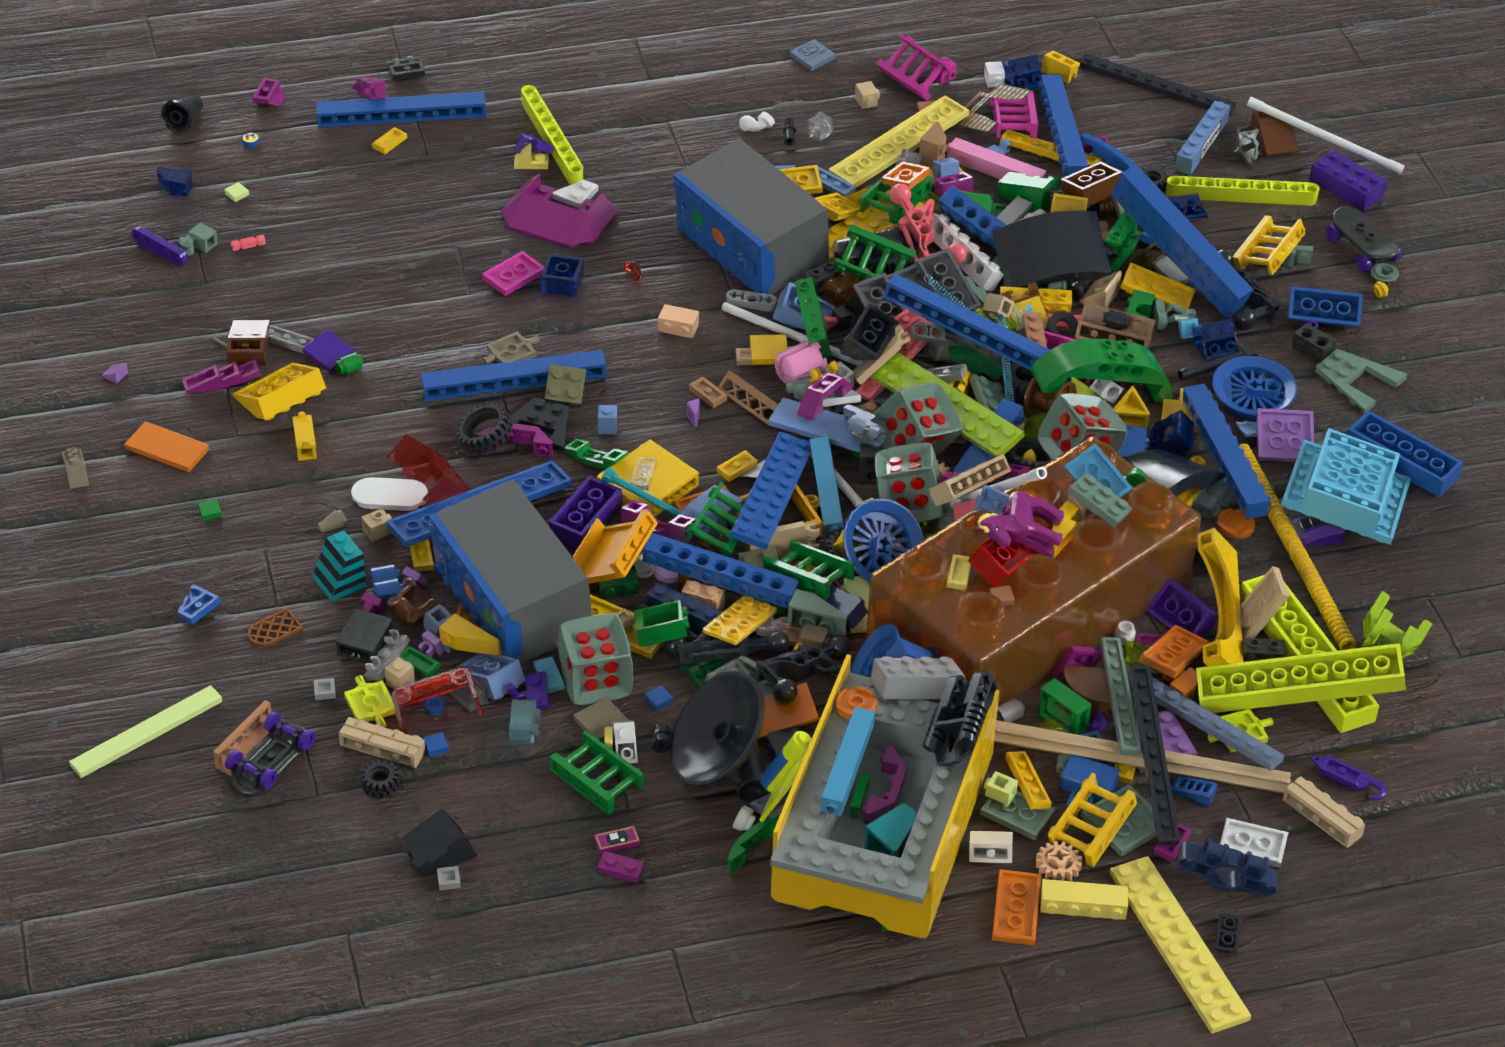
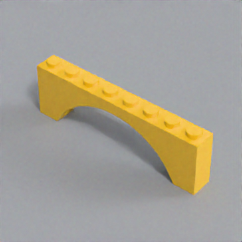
[1197,528,1243,666]

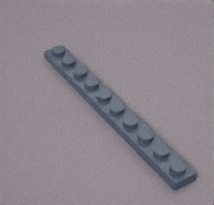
[1125,661,1284,771]

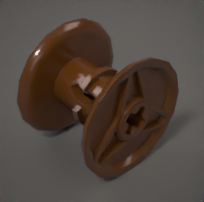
[1023,377,1077,419]

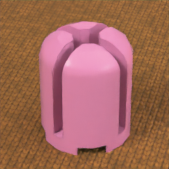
[775,341,827,385]

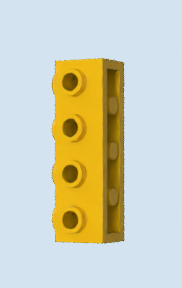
[1000,287,1072,314]

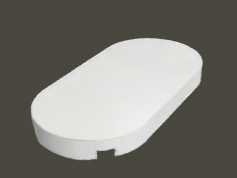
[351,477,428,511]

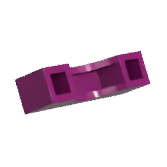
[621,500,697,545]

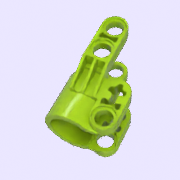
[1361,591,1432,658]

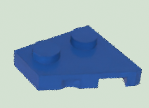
[178,584,221,625]

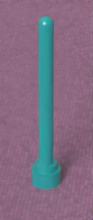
[601,467,682,517]

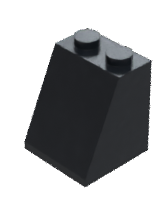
[402,808,478,876]

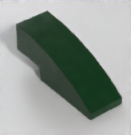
[948,345,1005,381]

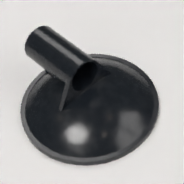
[670,671,769,802]

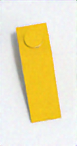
[439,614,501,656]

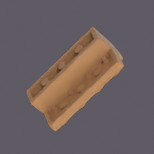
[1075,302,1155,349]

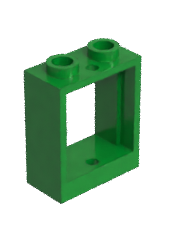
[634,600,690,647]
[1037,678,1091,735]

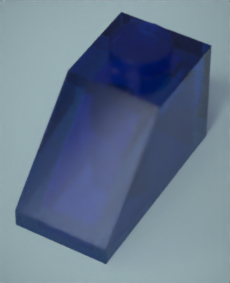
[157,167,193,197]

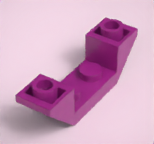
[797,372,853,421]
[478,424,553,458]
[862,744,907,824]

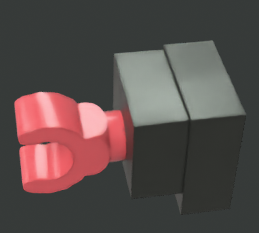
[823,305,853,330]

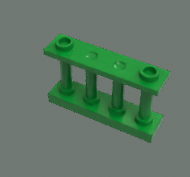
[859,165,932,224]
[1104,210,1143,274]
[833,224,916,279]
[794,277,833,360]
[685,481,743,557]
[763,540,854,600]
[550,730,644,815]

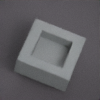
[314,678,336,700]
[437,866,461,890]

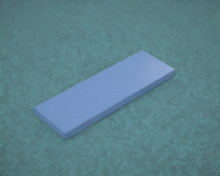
[769,398,867,452]

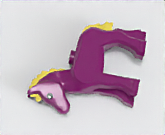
[975,491,1064,561]

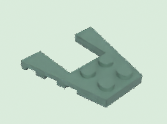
[1315,349,1407,414]

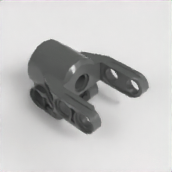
[910,322,975,365]

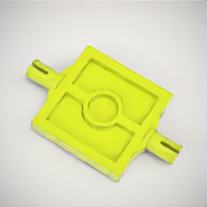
[344,675,397,728]
[1208,709,1273,753]

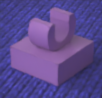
[402,566,428,587]
[418,630,445,657]

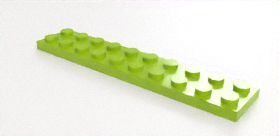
[870,352,1025,457]

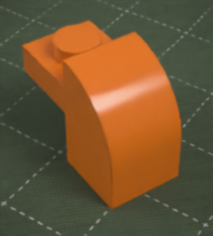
[1163,667,1197,700]

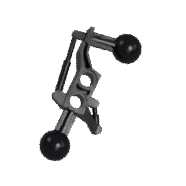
[1218,249,1280,330]
[663,630,790,664]
[756,634,851,704]

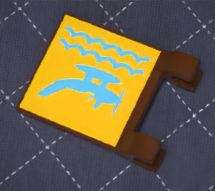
[1002,282,1049,331]

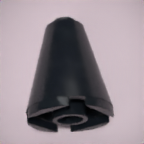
[161,95,203,133]

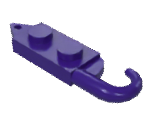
[1311,755,1387,800]

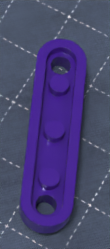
[132,226,187,266]

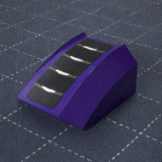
[1291,514,1344,547]

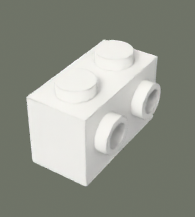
[969,831,1013,863]

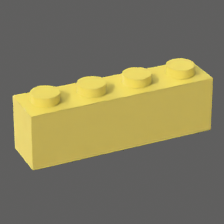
[1040,879,1128,920]

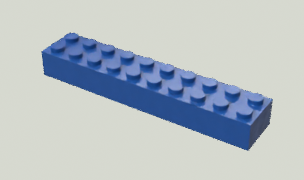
[1111,165,1253,319]

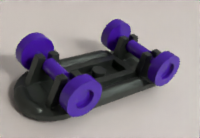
[1326,206,1401,272]
[225,711,316,796]

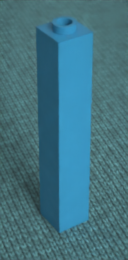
[810,436,844,537]
[821,707,875,816]

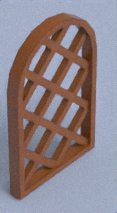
[248,608,303,646]

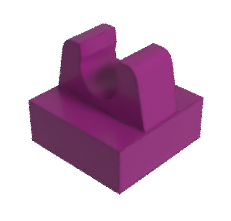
[361,593,386,615]

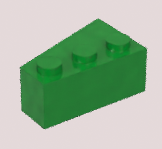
[997,172,1054,212]

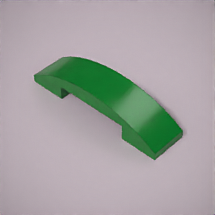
[563,439,628,468]
[727,815,780,874]

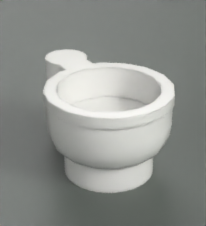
[634,554,655,578]
[1114,621,1136,652]
[732,805,756,831]

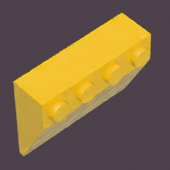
[232,363,326,420]

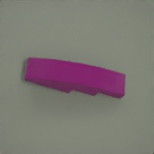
[182,359,261,394]

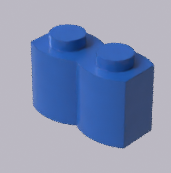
[370,564,404,605]

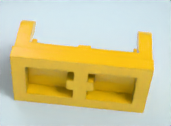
[1041,51,1080,84]

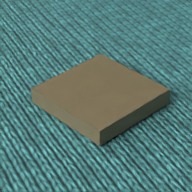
[573,697,630,742]

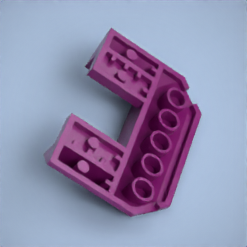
[501,174,617,248]

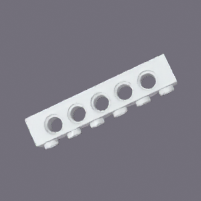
[931,213,1004,292]

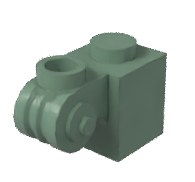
[177,223,218,256]

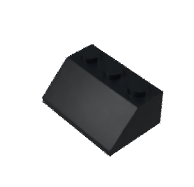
[839,303,900,360]

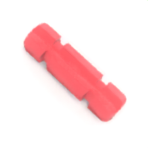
[231,235,266,251]

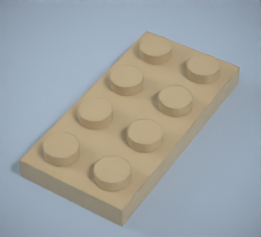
[1240,566,1289,643]

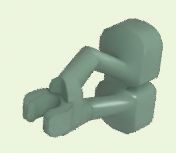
[1152,300,1196,330]

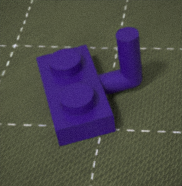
[514,134,554,154]
[506,671,549,713]

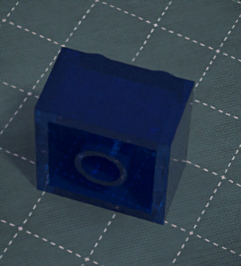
[541,254,584,297]

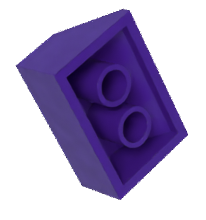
[1147,578,1219,637]

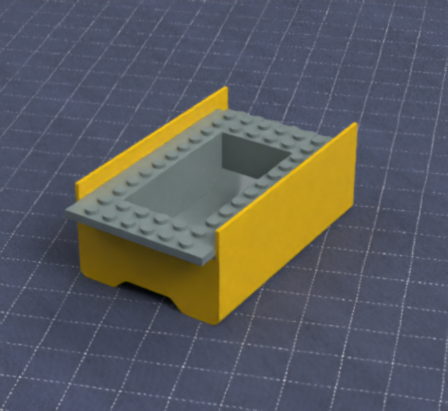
[770,654,999,938]

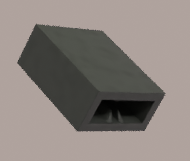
[336,609,393,663]

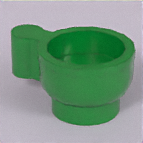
[1124,468,1147,492]

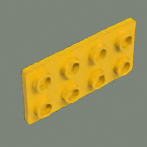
[703,596,777,645]

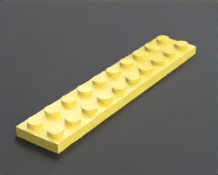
[828,95,969,188]
[1110,856,1251,1034]

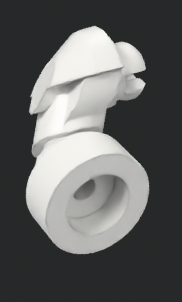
[739,112,775,132]

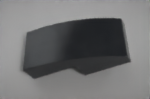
[1215,913,1241,954]

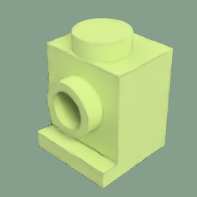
[984,771,1018,808]

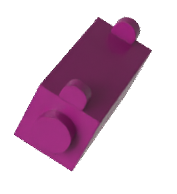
[352,76,386,100]

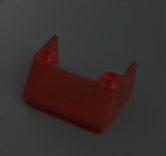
[386,434,472,505]
[392,665,484,735]

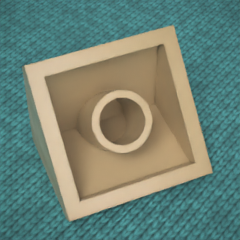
[1079,270,1122,307]

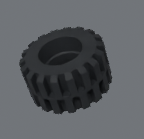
[1002,362,1034,406]

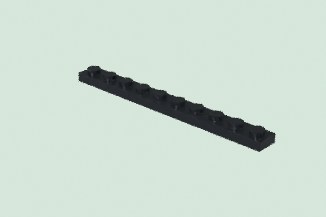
[1079,53,1237,117]
[1128,665,1180,846]

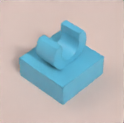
[1178,317,1200,339]

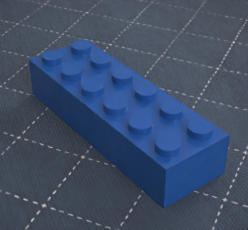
[1347,410,1463,498]

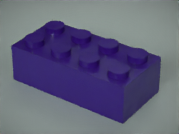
[1309,150,1387,211]
[549,476,622,550]

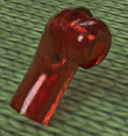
[624,261,642,281]

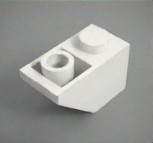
[612,720,638,763]

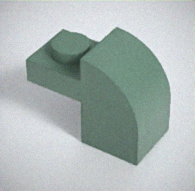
[1276,234,1313,267]

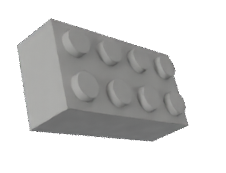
[871,656,965,699]

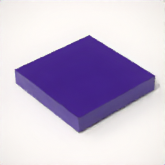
[302,329,354,373]

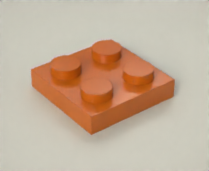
[882,162,930,189]

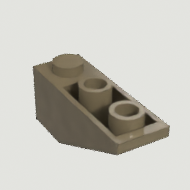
[62,447,89,489]

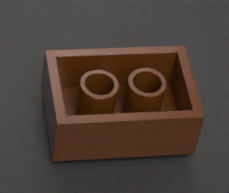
[1061,161,1122,208]

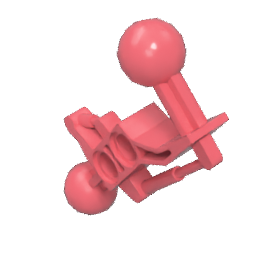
[889,183,967,265]

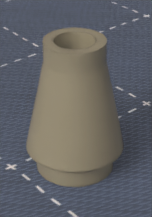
[317,509,347,534]

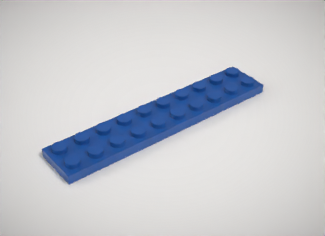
[730,431,812,550]
[387,460,572,547]

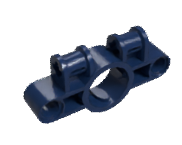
[1177,838,1277,896]

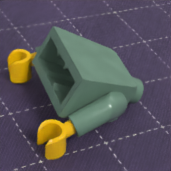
[786,360,839,399]

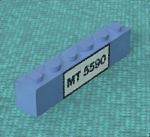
[1175,101,1230,175]

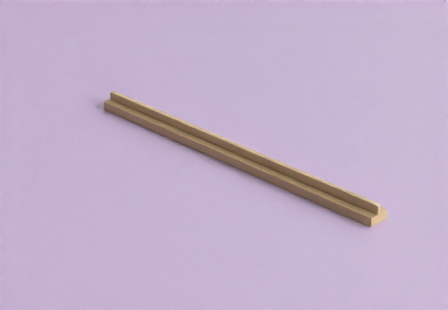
[994,720,1291,794]

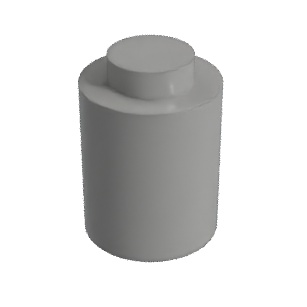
[996,698,1025,723]

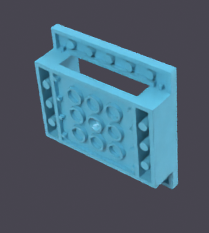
[1281,428,1411,545]

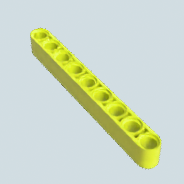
[521,85,583,185]
[1165,176,1319,206]

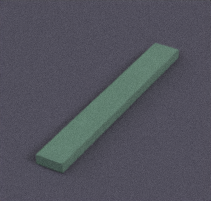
[1100,637,1142,755]

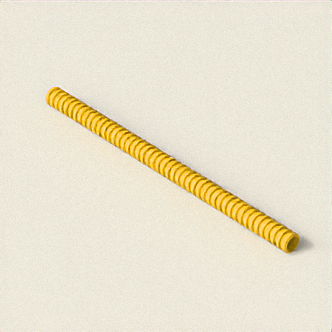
[1239,444,1356,650]

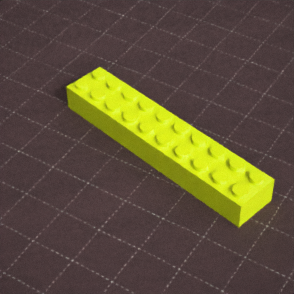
[1240,575,1379,733]
[1196,643,1406,713]

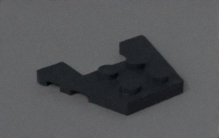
[510,397,569,452]

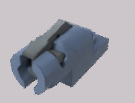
[843,404,886,447]

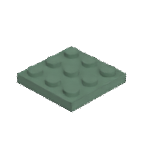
[1081,784,1156,856]

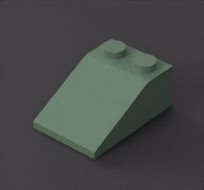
[788,589,847,638]

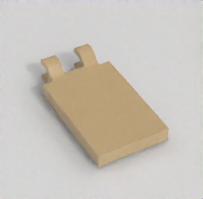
[853,324,911,385]
[748,521,820,560]

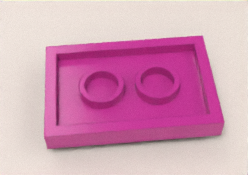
[482,251,546,296]

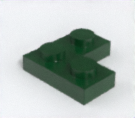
[680,659,725,689]

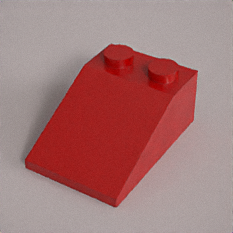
[967,538,1037,588]

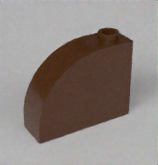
[1062,665,1113,717]

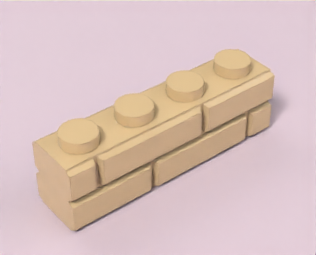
[339,717,425,768]
[1283,776,1365,848]

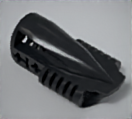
[832,227,918,280]
[923,671,997,766]

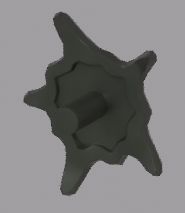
[1234,127,1263,169]

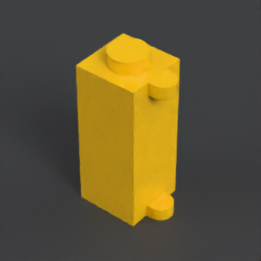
[293,412,317,461]

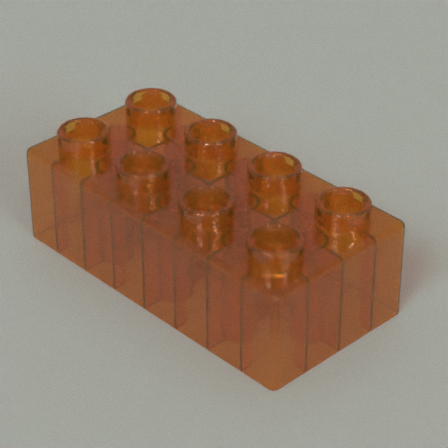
[866,436,1201,706]

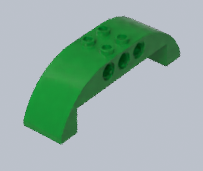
[1031,339,1172,402]

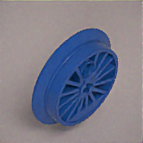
[1212,356,1297,421]
[843,499,925,587]
[850,624,900,678]

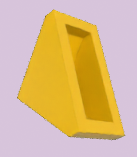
[1113,385,1150,428]

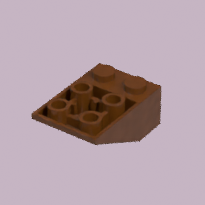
[1250,106,1299,156]
[226,320,270,366]

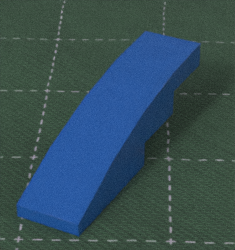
[1080,133,1135,172]

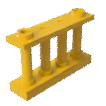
[1232,215,1305,275]
[1048,773,1137,867]

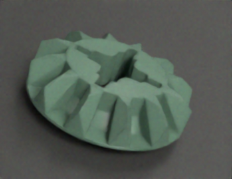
[1370,263,1399,284]

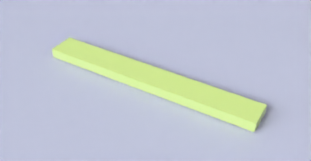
[70,685,222,778]

